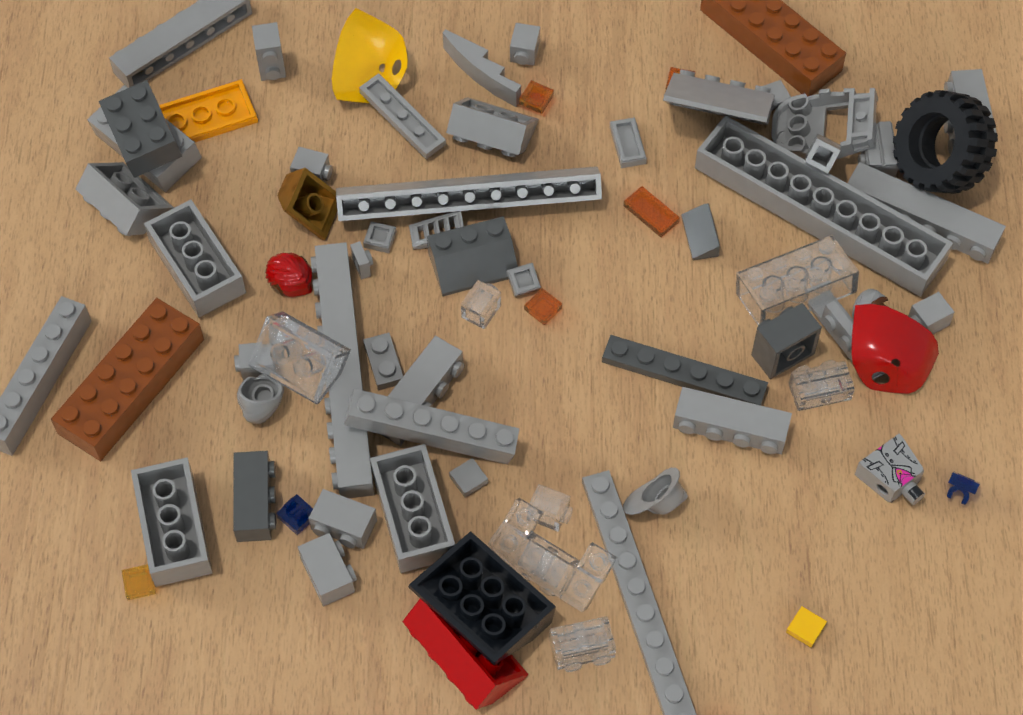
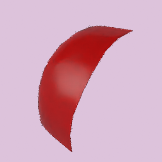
[851,304,939,394]

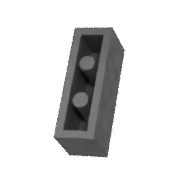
[233,451,276,542]

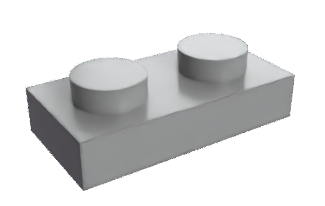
[363,333,403,390]

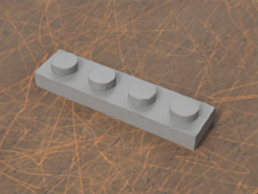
[359,73,446,159]

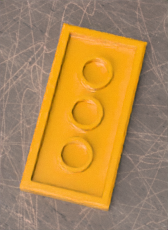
[159,79,258,142]

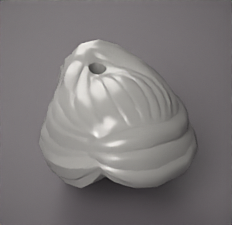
[237,373,284,424]

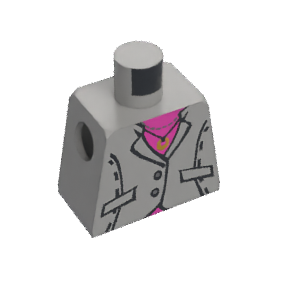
[855,433,925,505]

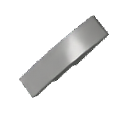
[443,29,521,107]

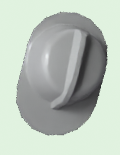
[623,467,688,515]

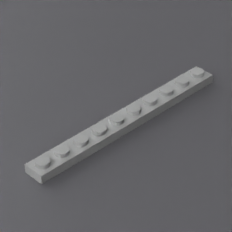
[582,470,696,715]

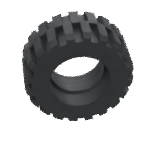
[893,90,998,194]

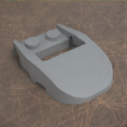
[772,88,878,159]

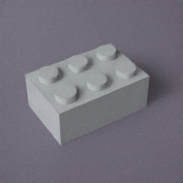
[944,69,997,155]

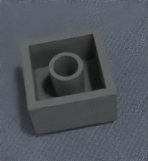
[751,303,822,379]

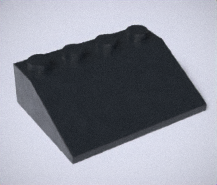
[408,531,556,665]

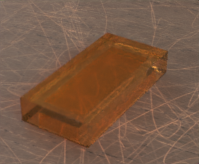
[623,186,680,237]

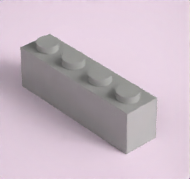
[381,335,464,446]
[673,387,792,455]

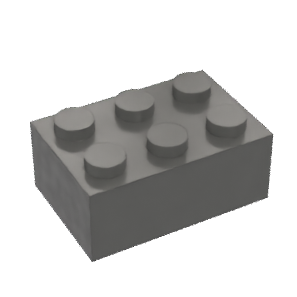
[99,80,183,178]

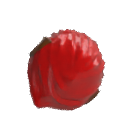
[265,252,312,297]

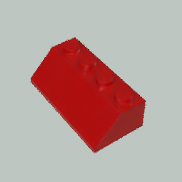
[402,599,529,710]

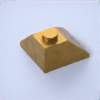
[277,167,337,240]

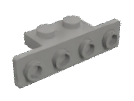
[806,288,886,380]

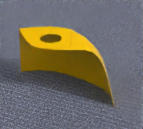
[331,8,408,103]

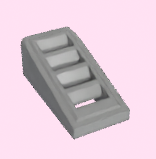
[409,211,464,250]

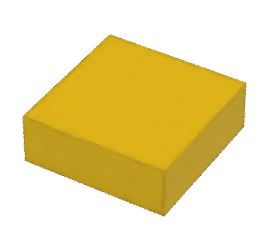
[786,606,827,648]

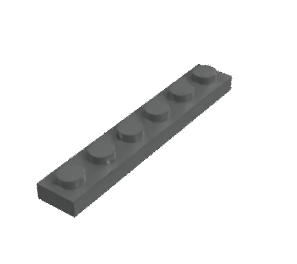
[602,335,768,405]

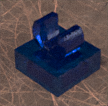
[947,471,980,505]
[276,494,313,535]

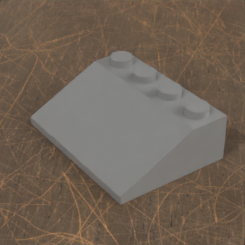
[663,69,775,125]

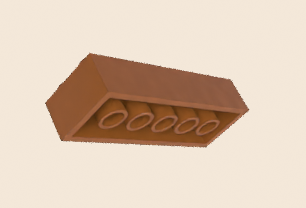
[700,0,846,97]
[51,297,204,462]

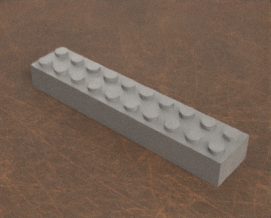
[695,115,953,297]

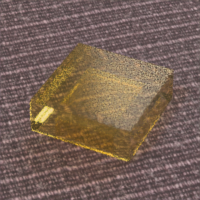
[121,564,156,600]

